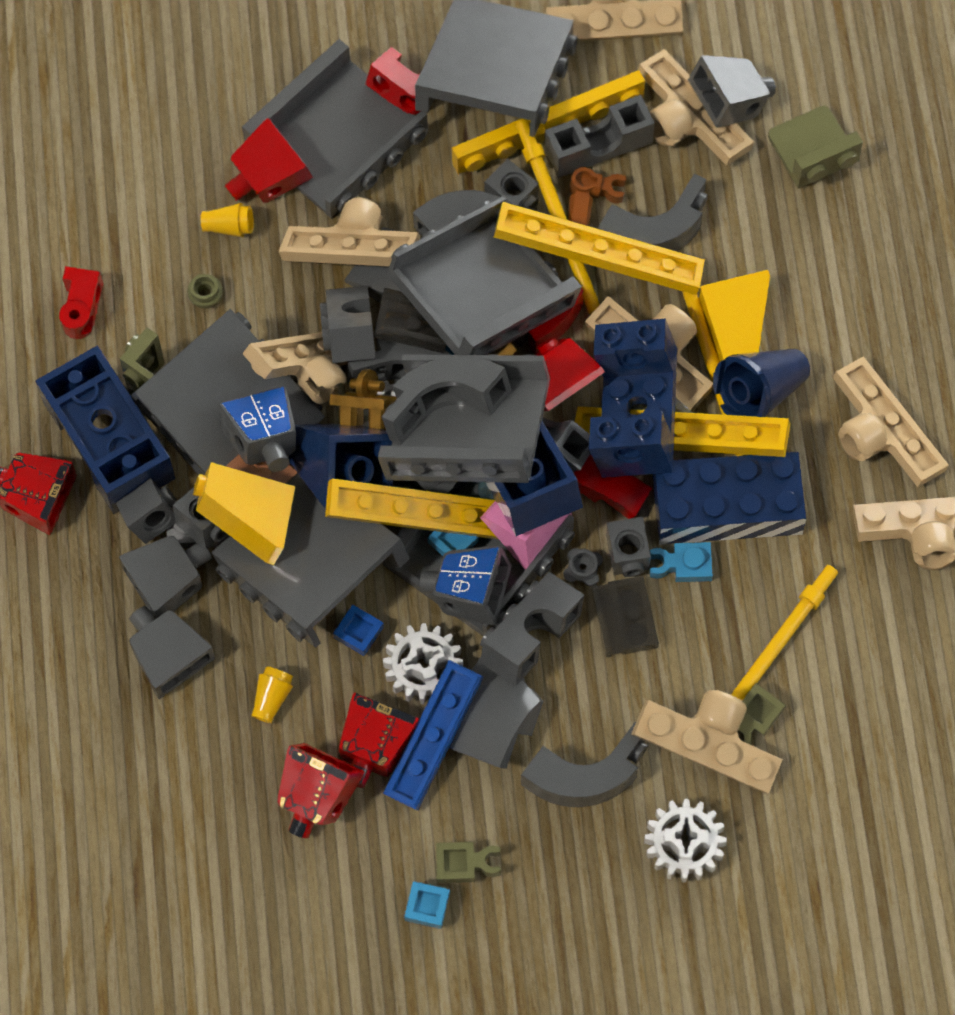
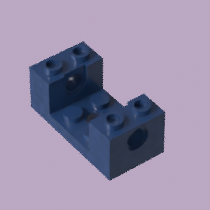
[589,318,677,478]
[35,345,176,515]

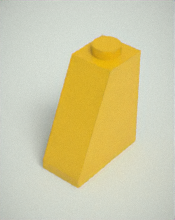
[699,270,770,362]
[193,462,295,565]

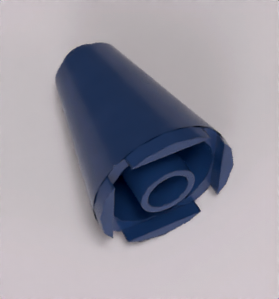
[713,349,810,417]

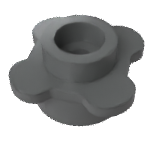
[563,548,603,586]

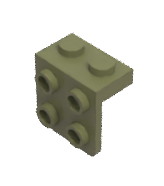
[768,106,863,189]
[120,327,164,395]

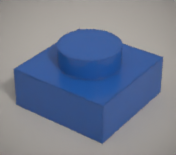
[333,605,384,656]

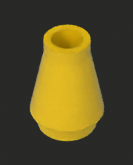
[201,203,254,238]
[251,666,293,724]

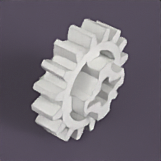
[383,623,463,704]
[644,799,727,882]

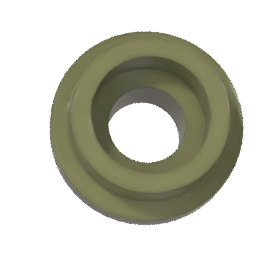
[187,274,223,308]

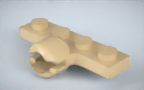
[545,0,683,42]
[638,49,754,166]
[278,197,420,267]
[585,296,714,411]
[243,332,348,404]
[833,356,949,487]
[853,497,955,570]
[631,690,783,794]

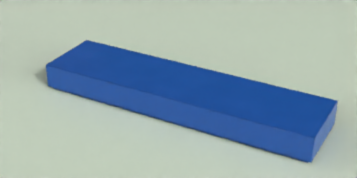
[383,660,484,811]

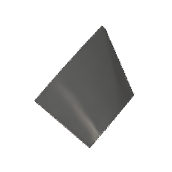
[449,657,544,769]

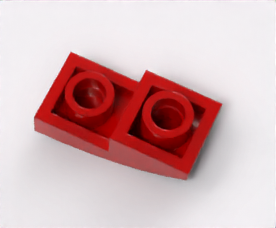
[528,288,584,355]
[573,454,652,519]

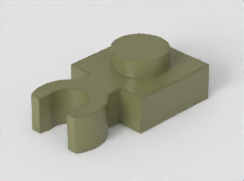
[738,683,786,745]
[436,842,501,883]

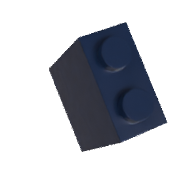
[289,424,393,508]

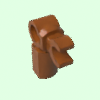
[567,167,626,227]

